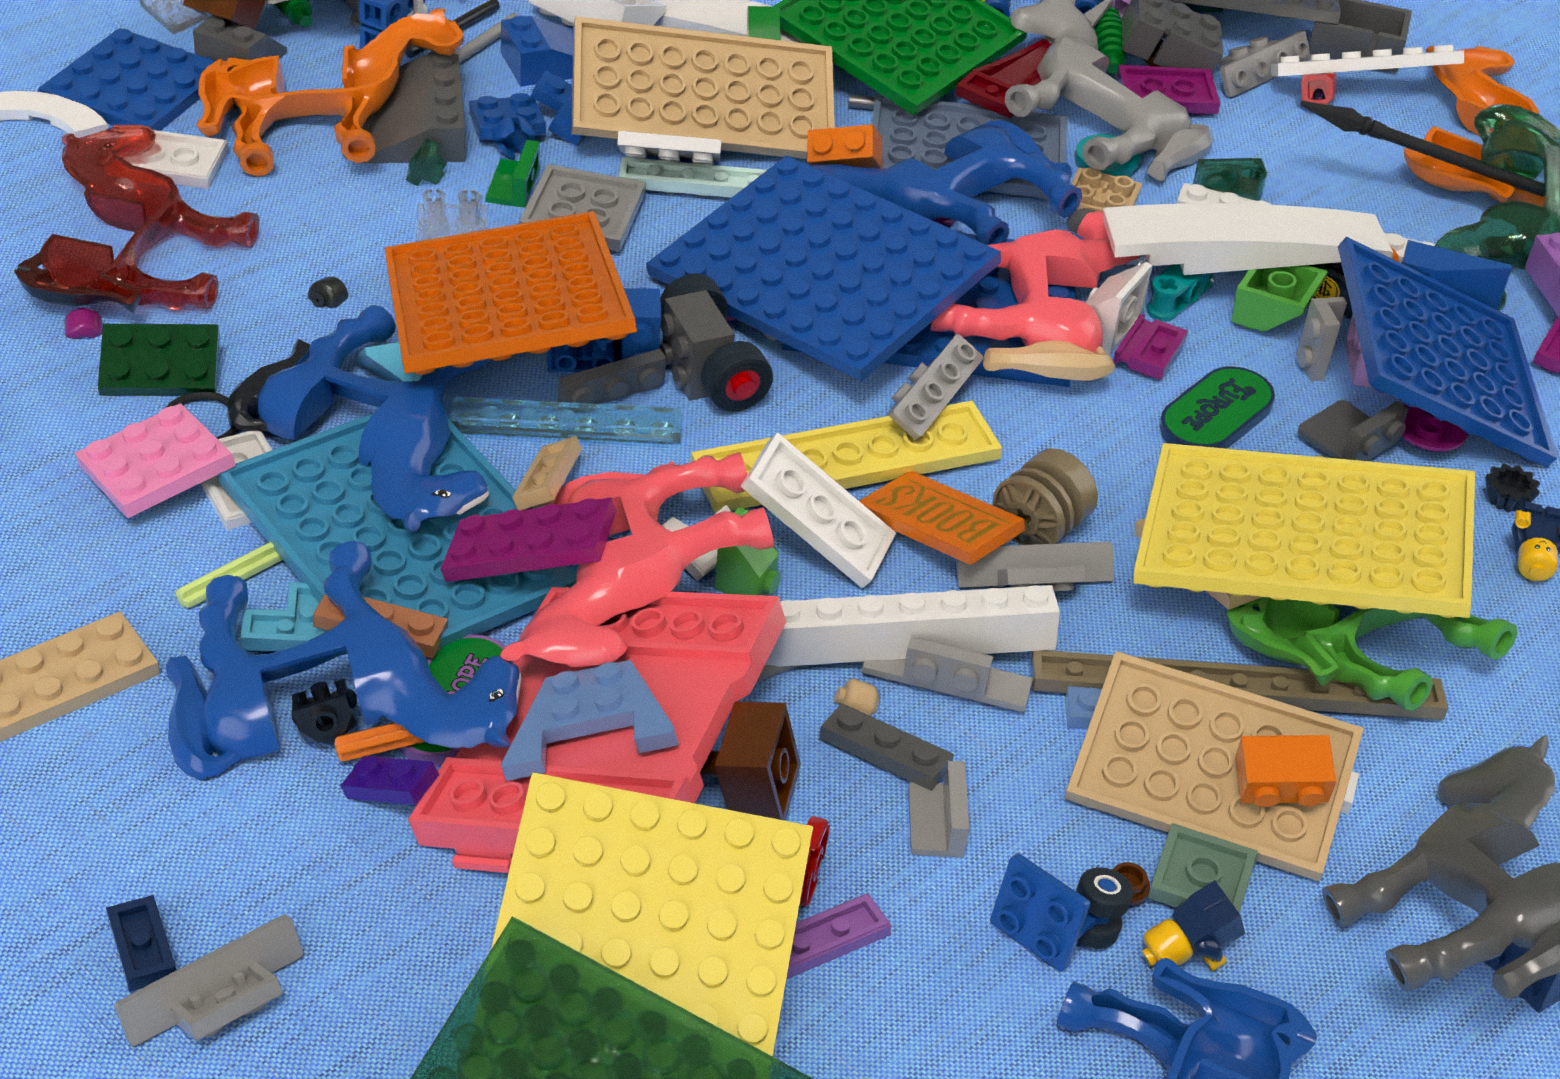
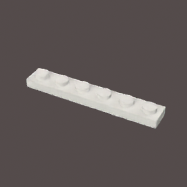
[1271,45,1464,76]

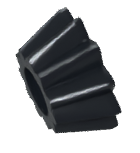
[1485,463,1540,513]

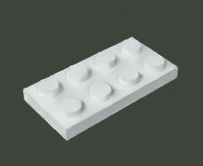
[741,432,896,588]

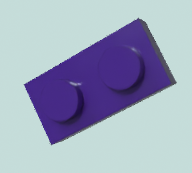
[340,756,439,805]

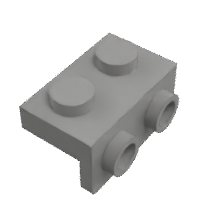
[1296,297,1347,382]

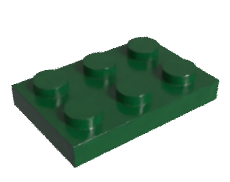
[98,324,220,396]

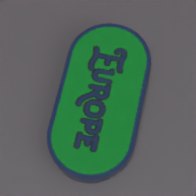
[1160,366,1275,449]

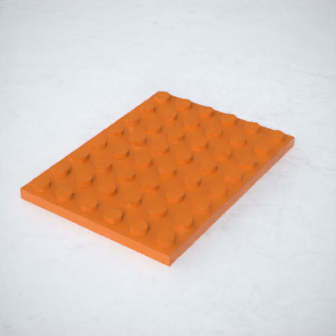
[384,211,637,375]

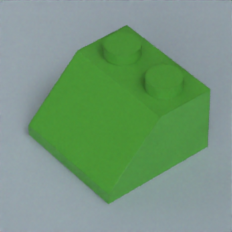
[1231,265,1328,332]

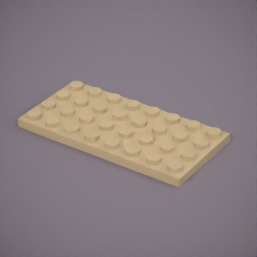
[571,16,835,159]

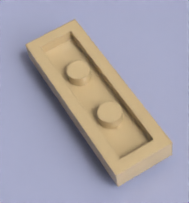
[512,436,582,511]

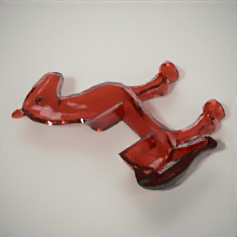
[14,125,260,313]

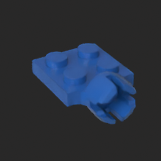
[469,93,546,159]

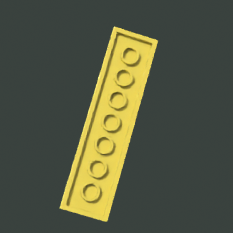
[690,400,1002,514]

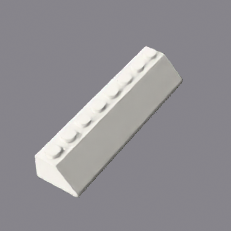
[765,585,1060,667]

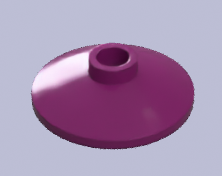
[1402,404,1468,452]

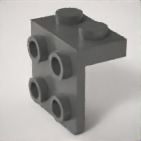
[1297,400,1409,461]

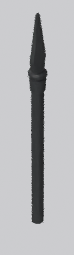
[1301,101,1548,197]

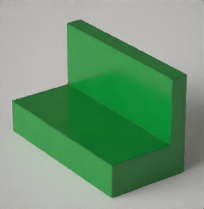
[485,140,540,208]

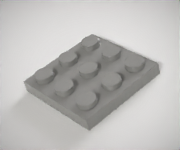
[519,164,646,252]

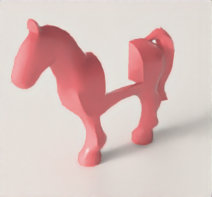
[500,452,774,668]

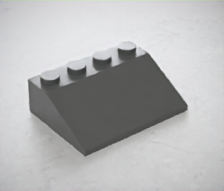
[362,53,465,164]

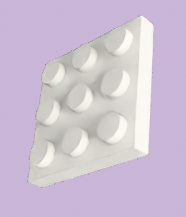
[617,131,721,165]

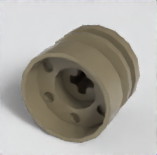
[993,448,1098,545]

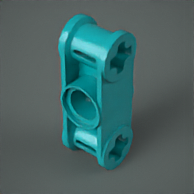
[1146,264,1214,322]

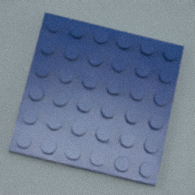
[1338,236,1557,468]

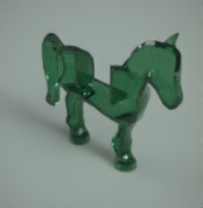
[1435,104,1560,311]

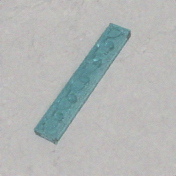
[451,396,682,444]

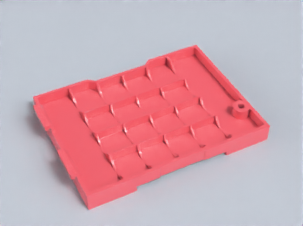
[408,587,786,873]

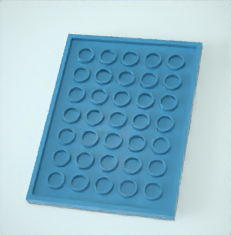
[218,413,580,649]

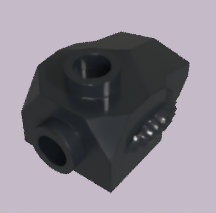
[292,678,358,744]

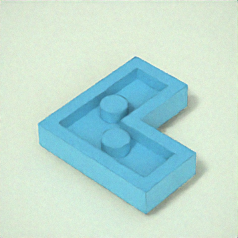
[241,582,327,651]

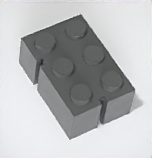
[1122,0,1223,73]
[1309,0,1412,72]

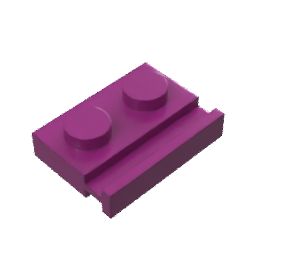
[1113,314,1188,380]

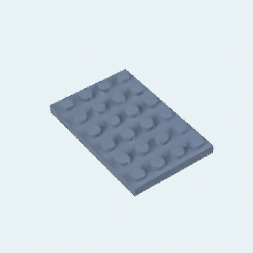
[872,94,1067,200]

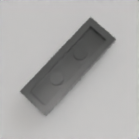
[557,349,667,414]
[819,703,954,791]

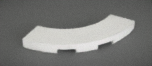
[0,91,109,142]

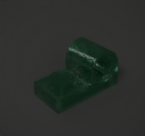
[1192,158,1267,201]

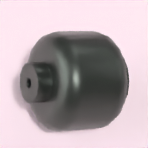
[308,277,348,308]

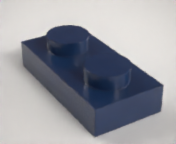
[106,895,176,992]

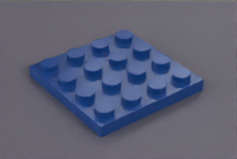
[38,28,215,131]

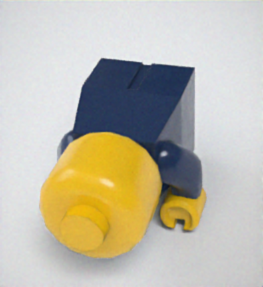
[1511,501,1560,582]
[1142,880,1246,971]

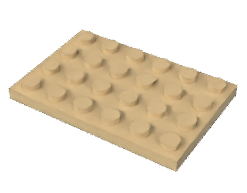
[1065,651,1364,882]

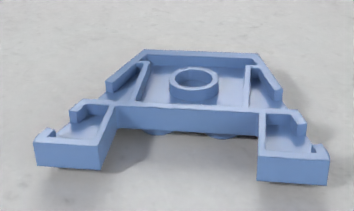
[501,660,679,781]

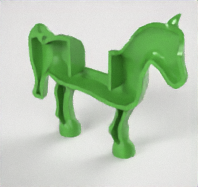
[1227,597,1518,711]

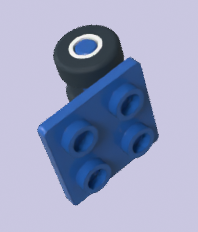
[990,853,1133,971]

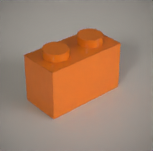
[807,124,882,168]
[1235,735,1337,807]

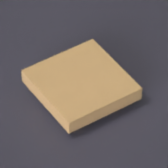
[1071,167,1142,211]

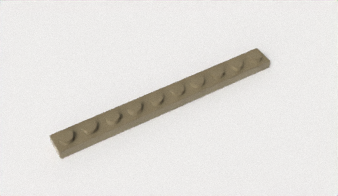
[1031,650,1448,720]

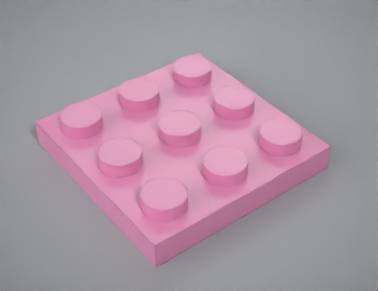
[74,403,236,518]

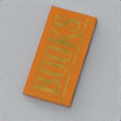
[859,471,1025,565]

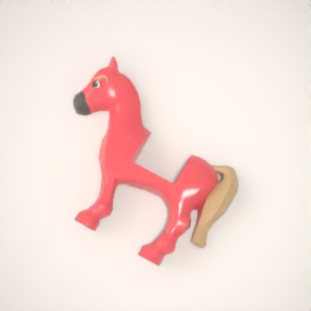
[930,208,1141,381]

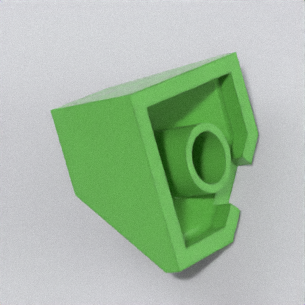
[714,507,781,596]

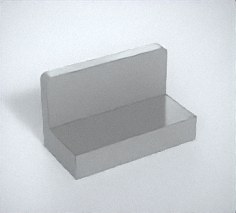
[908,761,969,858]

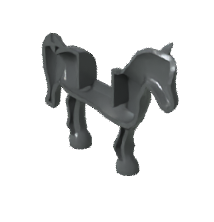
[1322,735,1560,999]

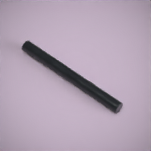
[405,0,500,58]

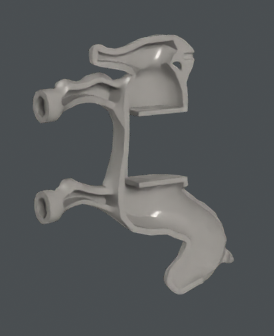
[1005,0,1213,181]

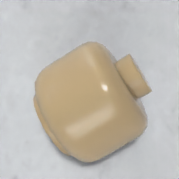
[834,679,879,716]

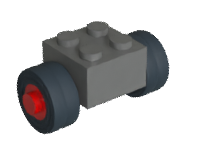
[659,273,773,412]

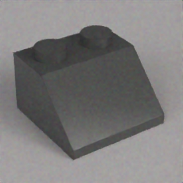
[193,16,287,61]

